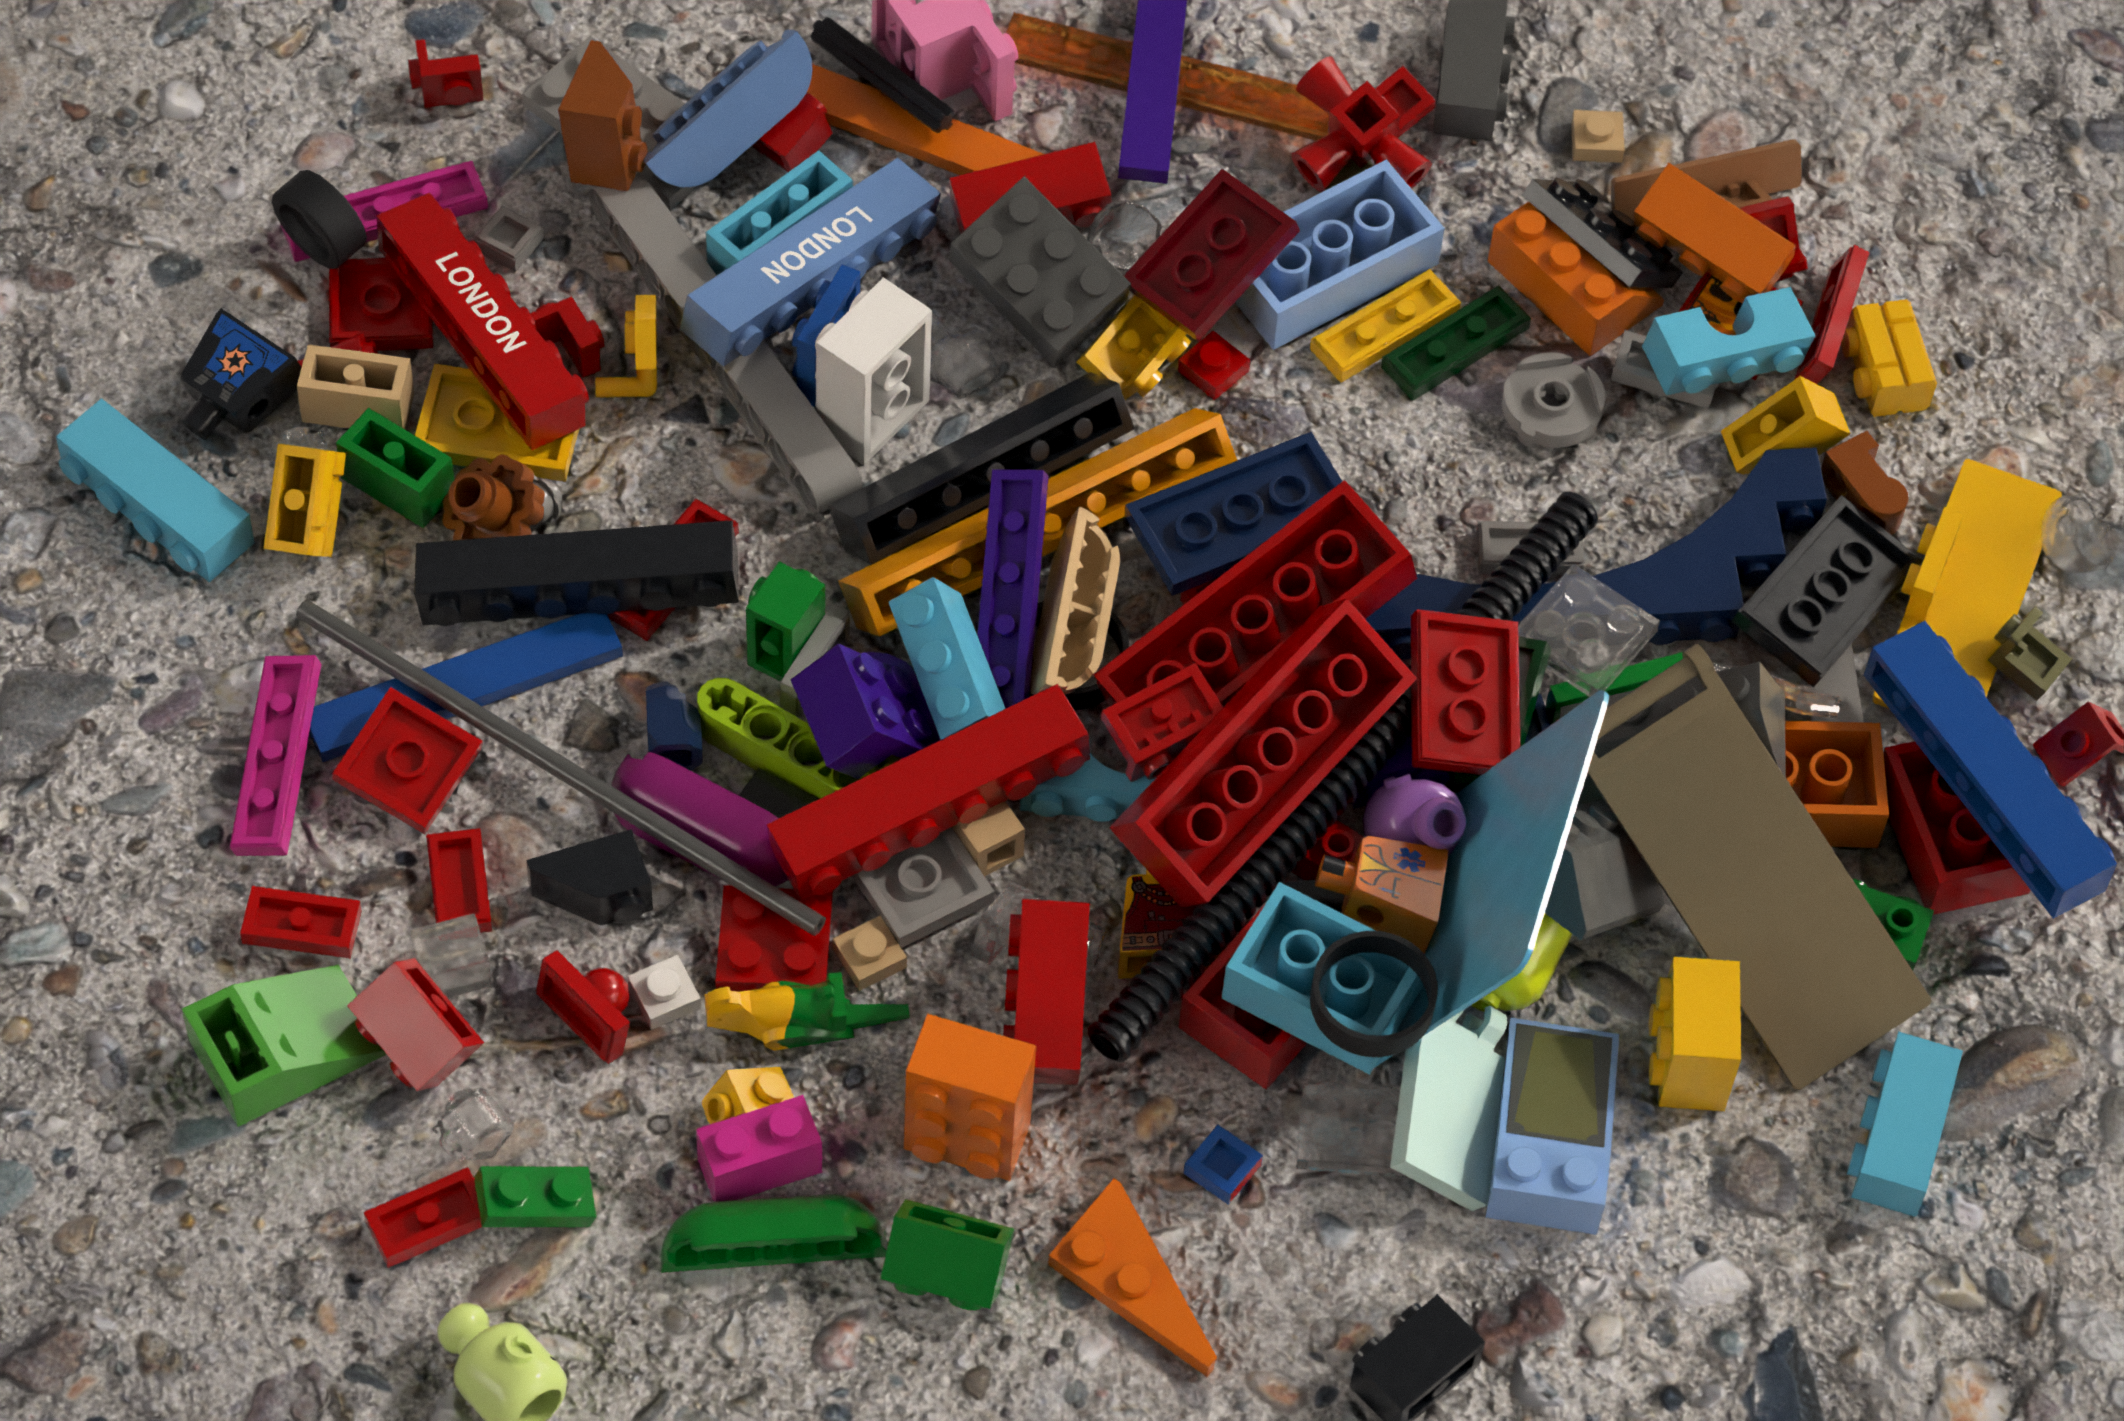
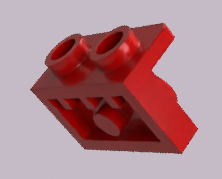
[1100,663,1223,782]

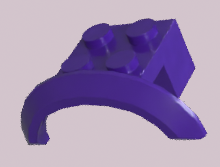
[790,644,941,779]

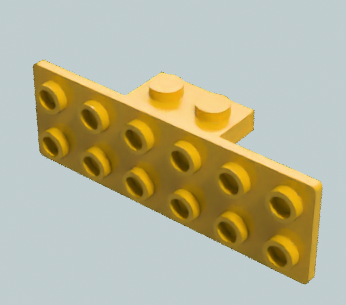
[1872,459,2062,709]

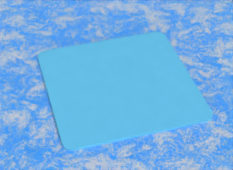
[1374,690,1609,1068]

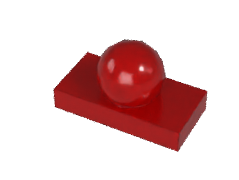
[536,950,630,1064]

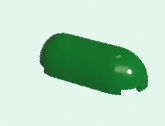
[660,1194,887,1273]

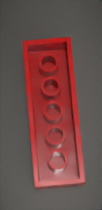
[1094,480,1417,707]
[1109,598,1417,907]

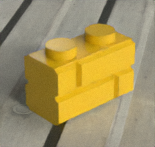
[1841,299,1937,417]
[263,444,346,557]

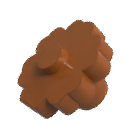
[442,454,545,540]

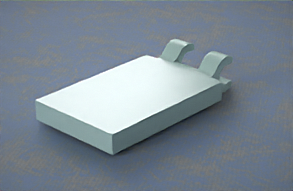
[1390,1006,1507,1211]

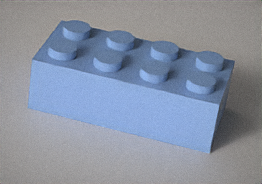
[1235,159,1445,350]

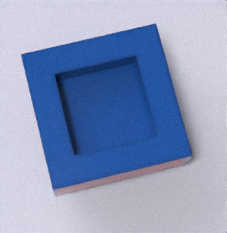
[1183,1124,1263,1205]

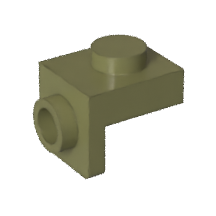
[1988,606,2072,701]

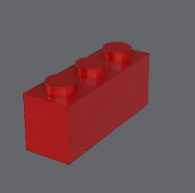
[949,142,1111,234]

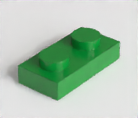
[474,1166,597,1227]

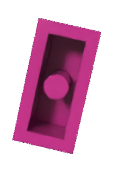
[696,1095,822,1202]

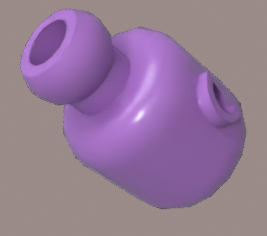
[1362,774,1466,856]

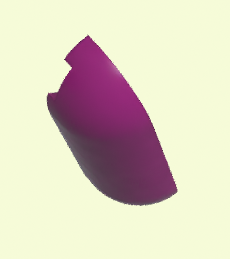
[611,752,788,886]

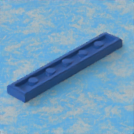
[309,613,623,763]

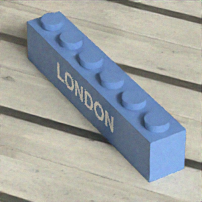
[680,158,941,367]

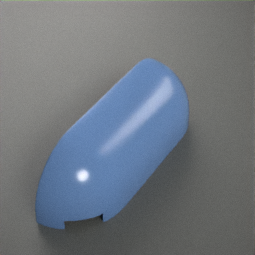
[643,30,812,187]

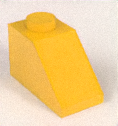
[1721,376,1851,475]

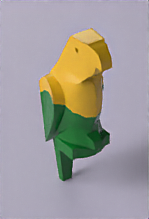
[705,972,910,1051]

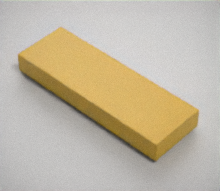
[1310,269,1461,383]

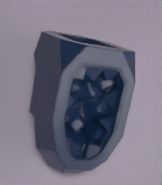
[646,681,703,771]

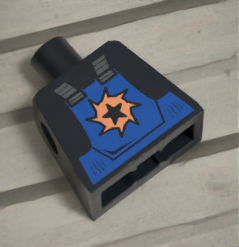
[180,308,302,440]

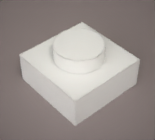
[627,955,701,1030]

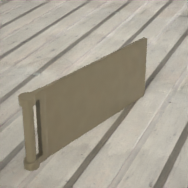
[1587,644,1931,1090]

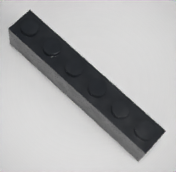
[828,372,1135,565]
[414,520,739,626]

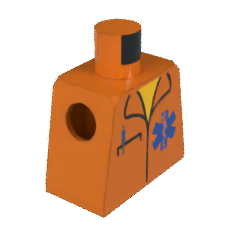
[1315,836,1449,954]

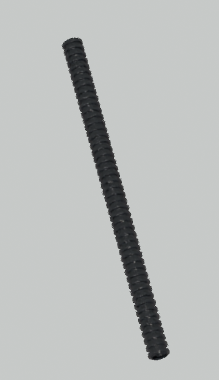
[1088,491,1598,1062]

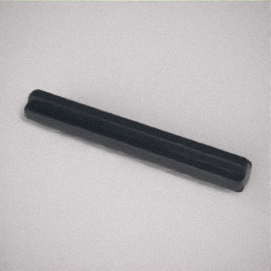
[810,17,955,133]

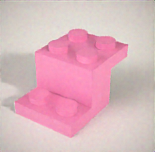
[871,0,1018,122]

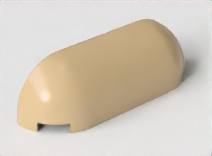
[1030,507,1120,695]

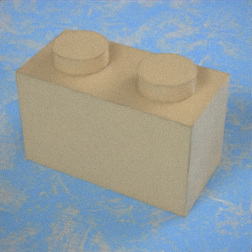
[297,344,414,430]

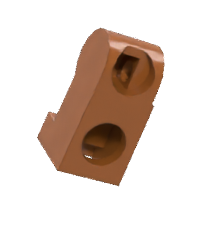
[1821,431,1909,535]

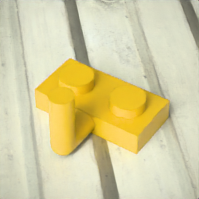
[595,295,657,398]

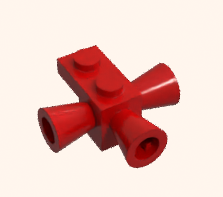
[1291,56,1436,192]

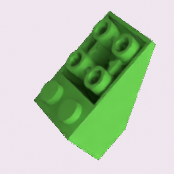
[182,964,387,1127]

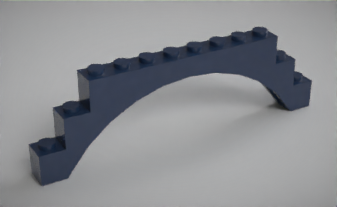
[1365,447,1827,660]

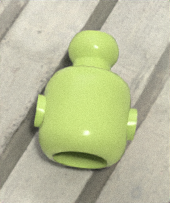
[437,1302,567,1421]

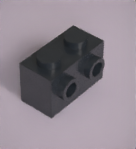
[1349,1294,1485,1421]

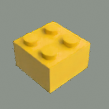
[1649,957,1741,1112]

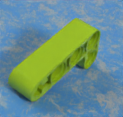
[697,678,901,799]

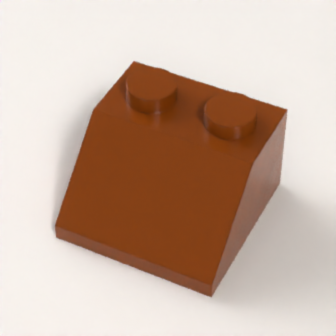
[558,40,648,191]

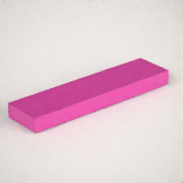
[280,160,488,262]
[230,655,322,856]

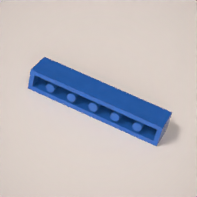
[1863,621,2118,919]

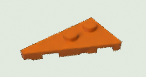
[1048,1178,1217,1377]

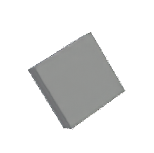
[473,206,545,272]

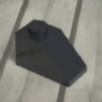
[526,829,653,925]

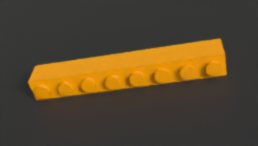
[838,408,1237,637]

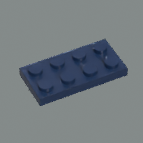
[1124,432,1342,596]

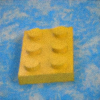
[415,363,586,482]

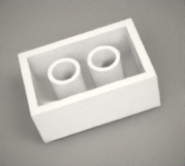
[815,277,932,465]

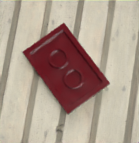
[1124,169,1300,342]

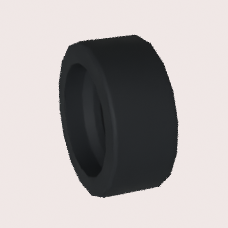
[271,170,367,269]

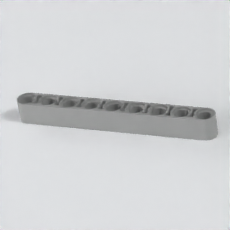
[588,172,863,515]

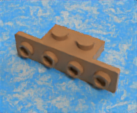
[1611,139,1801,221]

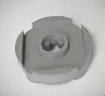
[1501,352,1606,448]

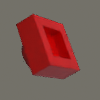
[1177,330,1251,401]

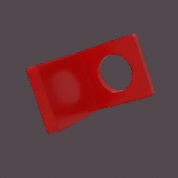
[2033,701,2124,787]

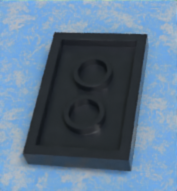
[1522,178,1684,288]

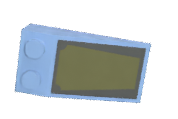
[1485,1017,1619,1235]

